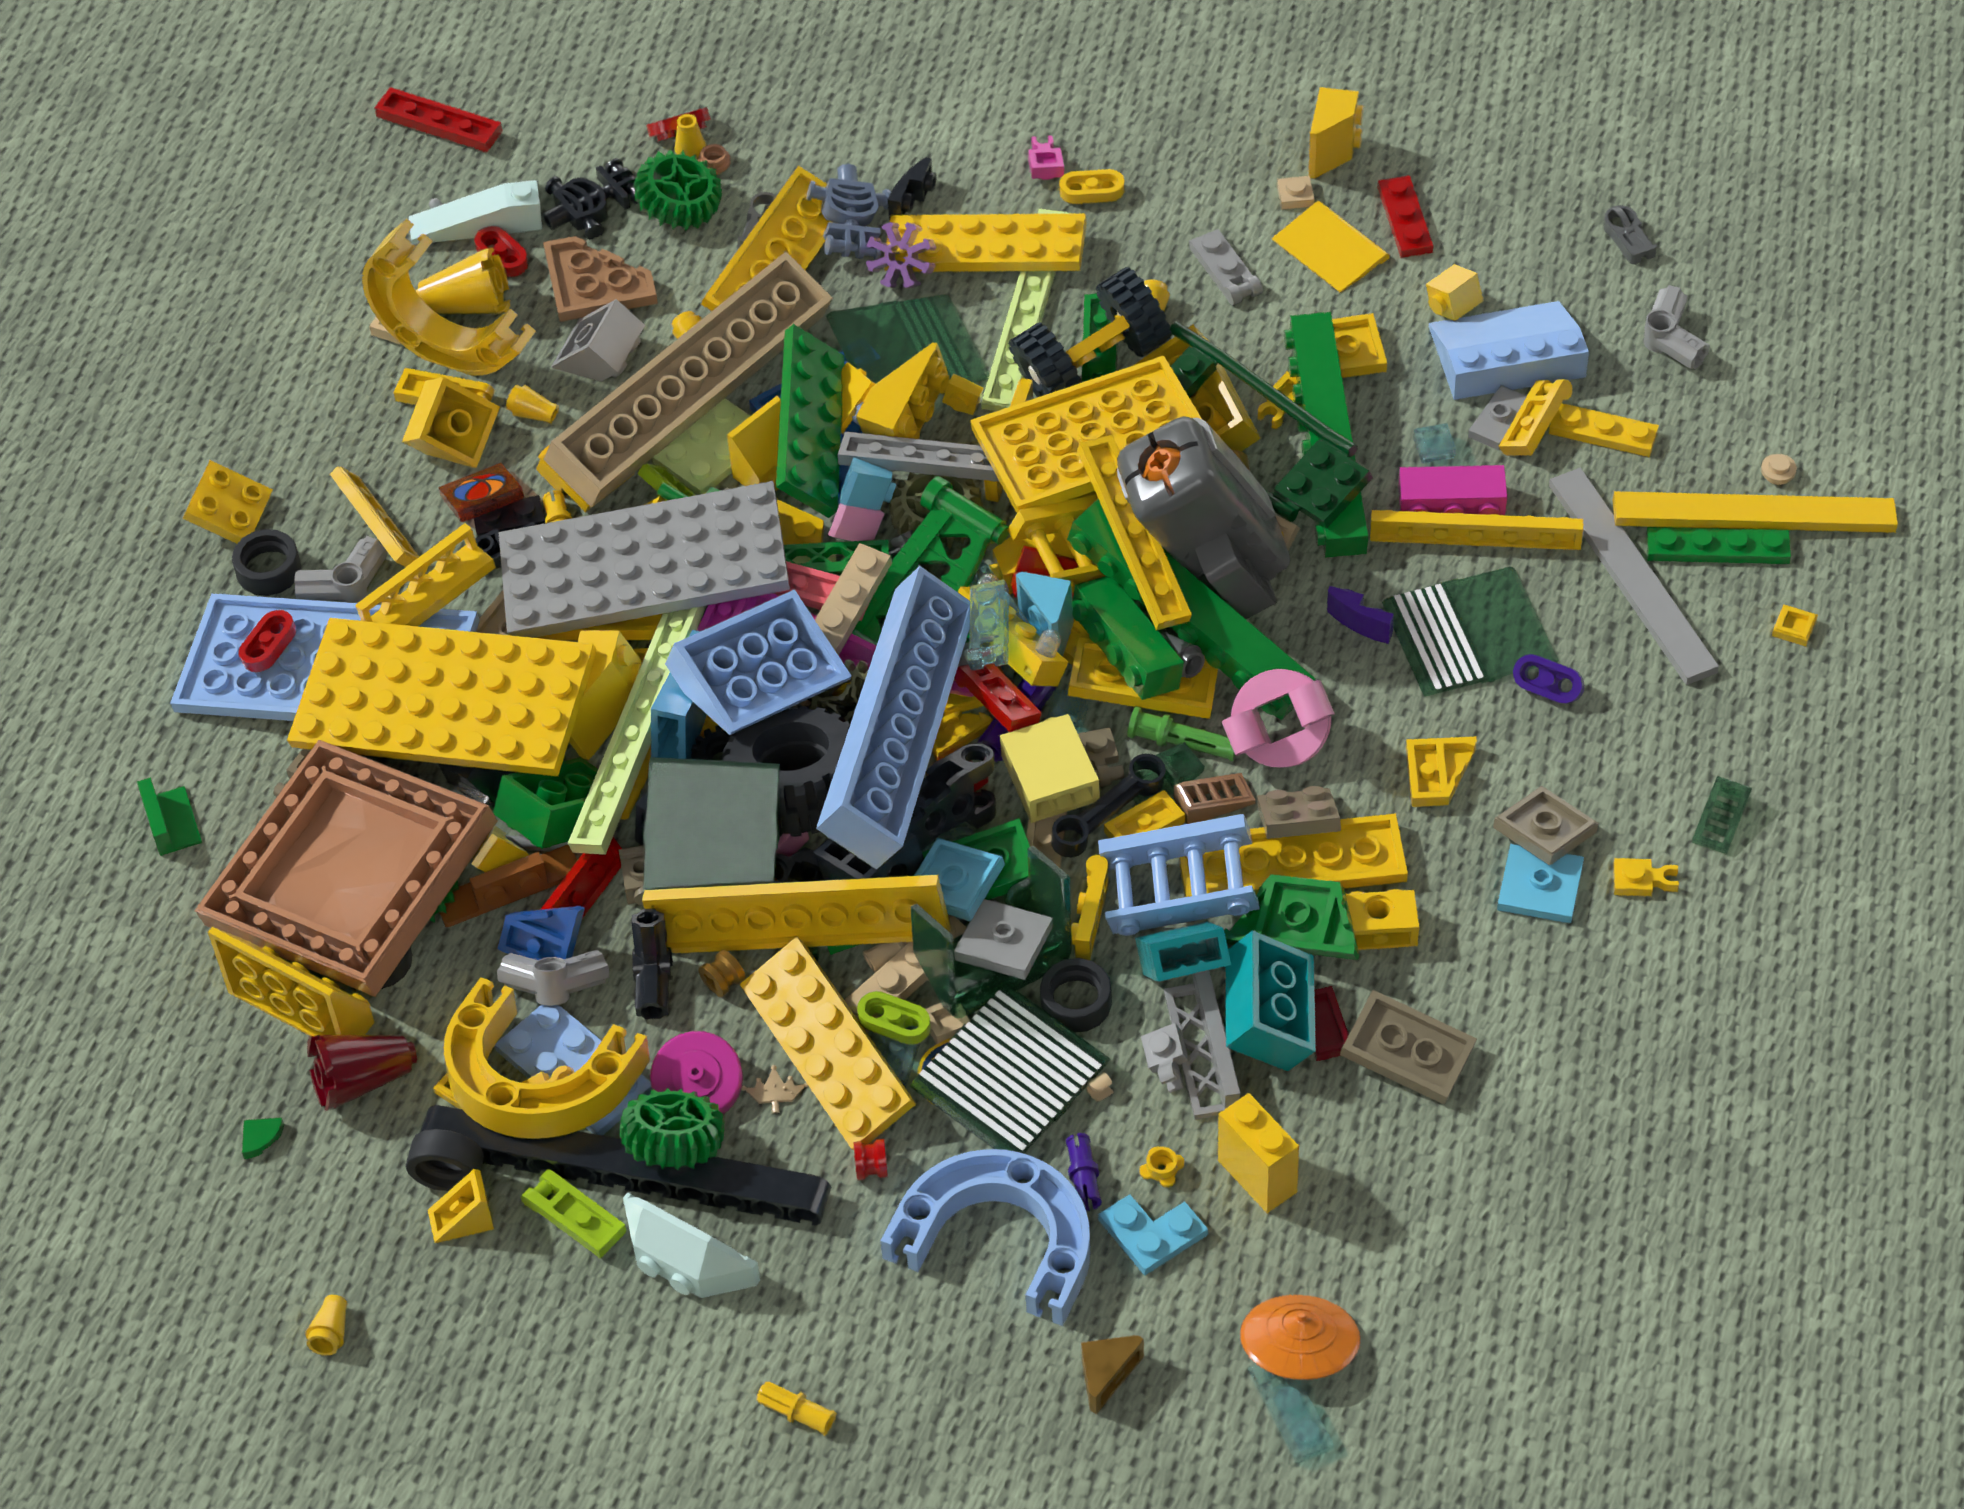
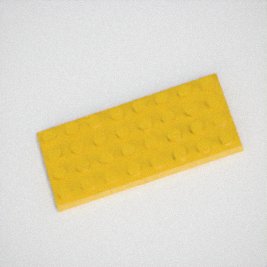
[287,618,597,776]

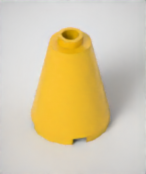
[415,248,510,314]

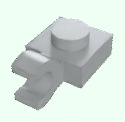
[1141,1023,1189,1093]

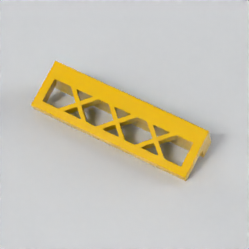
[355,523,496,626]

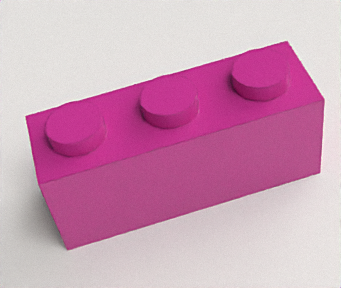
[1398,465,1507,515]

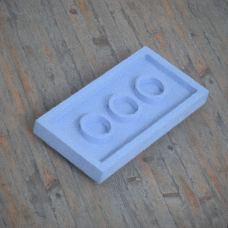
[495,1005,652,1135]

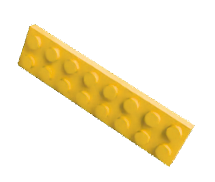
[642,875,951,953]

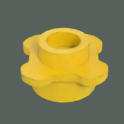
[1139,1147,1185,1187]

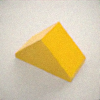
[428,1169,494,1243]

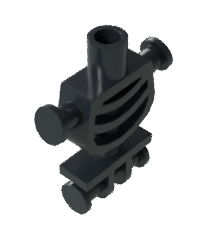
[543,158,638,240]

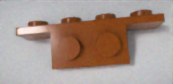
[439,845,578,927]

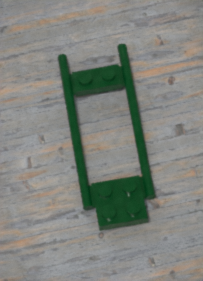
[1169,322,1373,528]

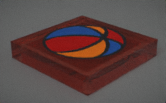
[438,463,525,522]

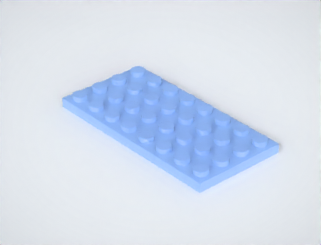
[170,593,480,721]

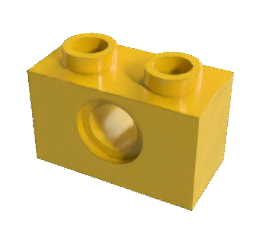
[1346,889,1419,950]

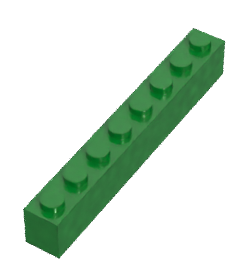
[1284,312,1368,558]
[1067,499,1316,720]

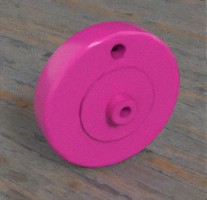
[650,1031,743,1115]

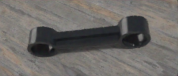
[1051,754,1166,858]

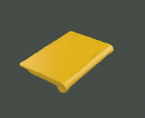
[1271,201,1390,293]

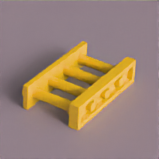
[1008,494,1105,593]

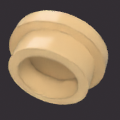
[1761,454,1797,485]

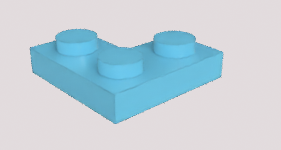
[1098,1194,1208,1276]

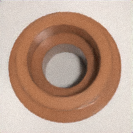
[698,144,731,174]

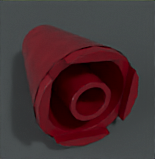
[307,1035,417,1111]

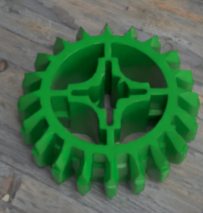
[634,149,722,231]
[620,1088,725,1170]

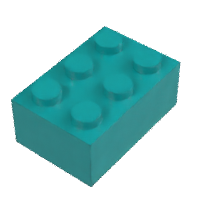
[1226,930,1316,1071]

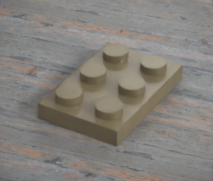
[1340,990,1477,1105]

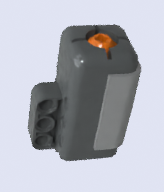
[1117,416,1290,619]

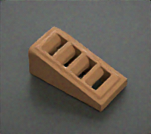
[1174,773,1256,824]

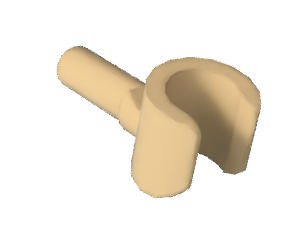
[1063,1065,1114,1101]

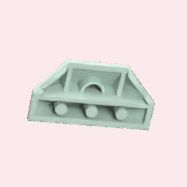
[623,1192,760,1298]

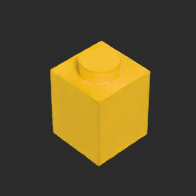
[1426,264,1484,321]

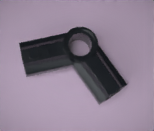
[631,909,673,1019]

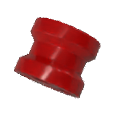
[853,1139,888,1181]

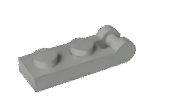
[1189,229,1263,306]

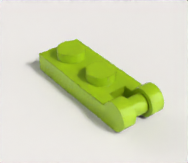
[520,1169,627,1259]

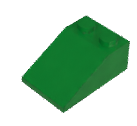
[493,757,598,849]

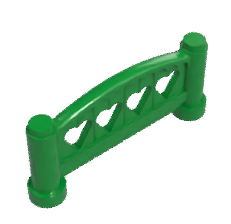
[851,476,1009,646]

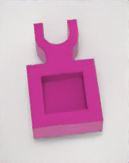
[1028,136,1064,180]

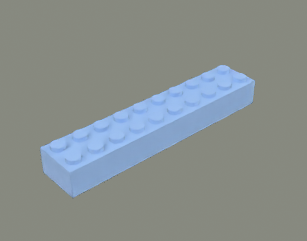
[816,566,976,869]

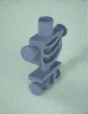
[806,164,891,260]

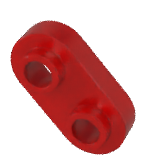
[646,107,711,141]
[474,226,528,277]
[239,610,297,672]

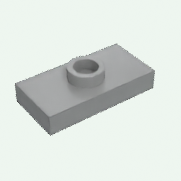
[1468,385,1527,450]

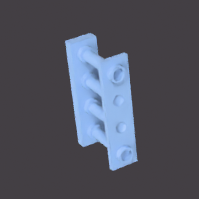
[1098,814,1260,936]

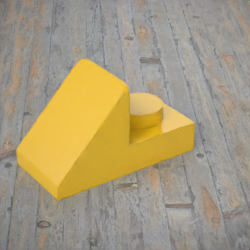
[471,826,528,872]

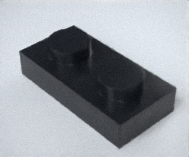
[472,495,545,537]

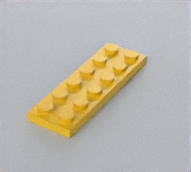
[701,165,832,311]
[884,213,1087,272]
[1179,813,1408,897]
[740,937,916,1150]

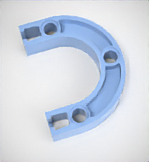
[881,1149,1090,1326]

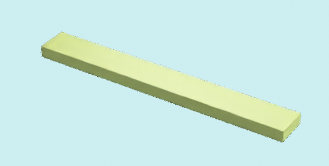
[981,209,1071,411]

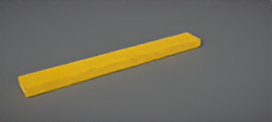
[1612,491,1898,533]

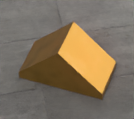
[1081,1335,1144,1414]

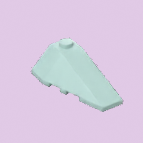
[409,180,542,244]

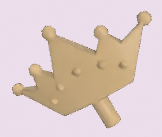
[741,1065,808,1114]

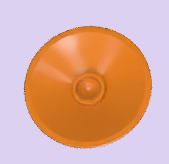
[1240,1295,1360,1380]

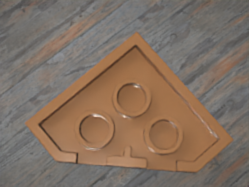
[543,236,658,322]

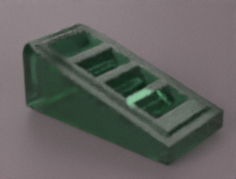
[1692,776,1752,854]

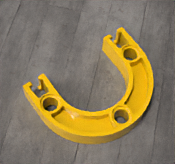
[362,219,536,376]
[444,977,650,1139]

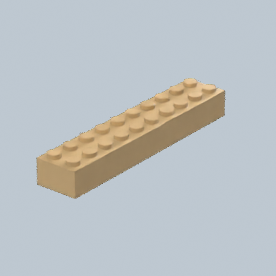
[544,252,833,508]

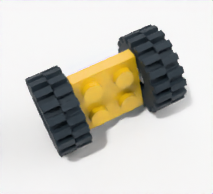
[1009,267,1172,397]

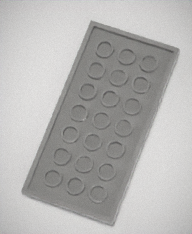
[499,481,790,638]

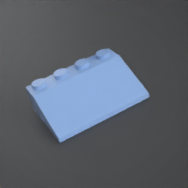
[1428,301,1589,400]
[665,589,852,735]

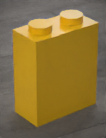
[1218,1093,1299,1213]

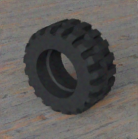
[722,706,850,837]

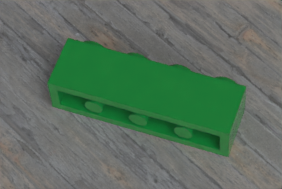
[1072,576,1184,700]

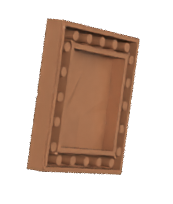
[195,740,498,997]

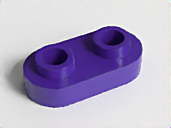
[1513,654,1585,704]

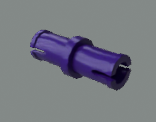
[1066,1133,1102,1211]

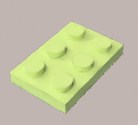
[653,398,750,495]

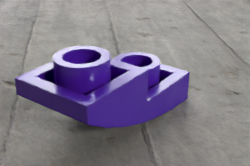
[1327,586,1394,644]

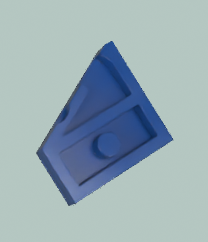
[498,906,585,960]

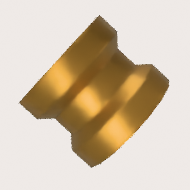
[698,950,746,997]

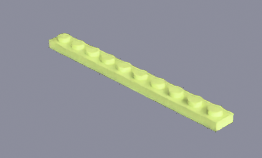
[568,605,707,854]

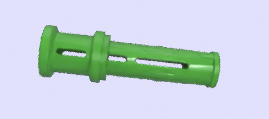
[1127,706,1235,761]

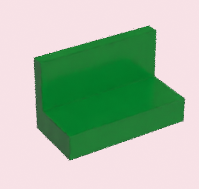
[137,777,202,856]

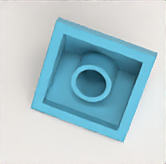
[1016,572,1074,656]

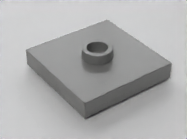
[954,899,1053,980]

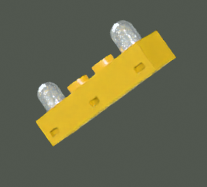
[958,573,1068,686]

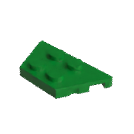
[1224,874,1359,960]

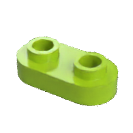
[857,991,931,1045]

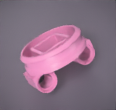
[1221,669,1335,768]

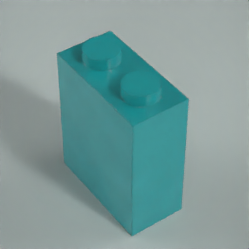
[1135,921,1231,982]

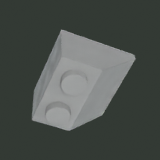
[551,299,645,381]

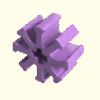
[866,222,936,288]

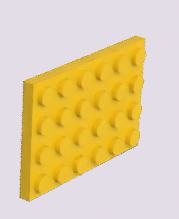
[970,355,1202,513]

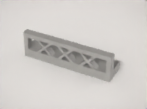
[1164,970,1240,1120]

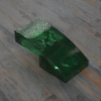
[1123,742,1205,805]

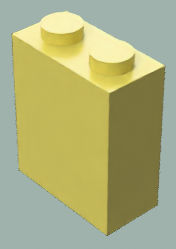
[1000,714,1100,823]

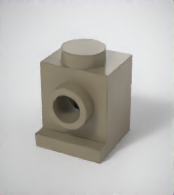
[619,845,662,905]

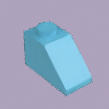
[840,457,896,510]

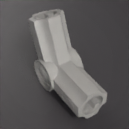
[1643,285,1710,370]
[294,536,388,603]
[497,950,609,1006]

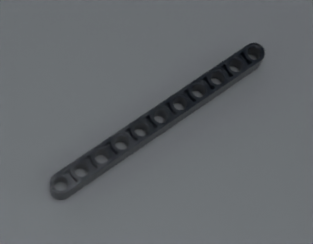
[420,1105,831,1226]

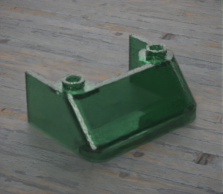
[911,846,1072,1018]

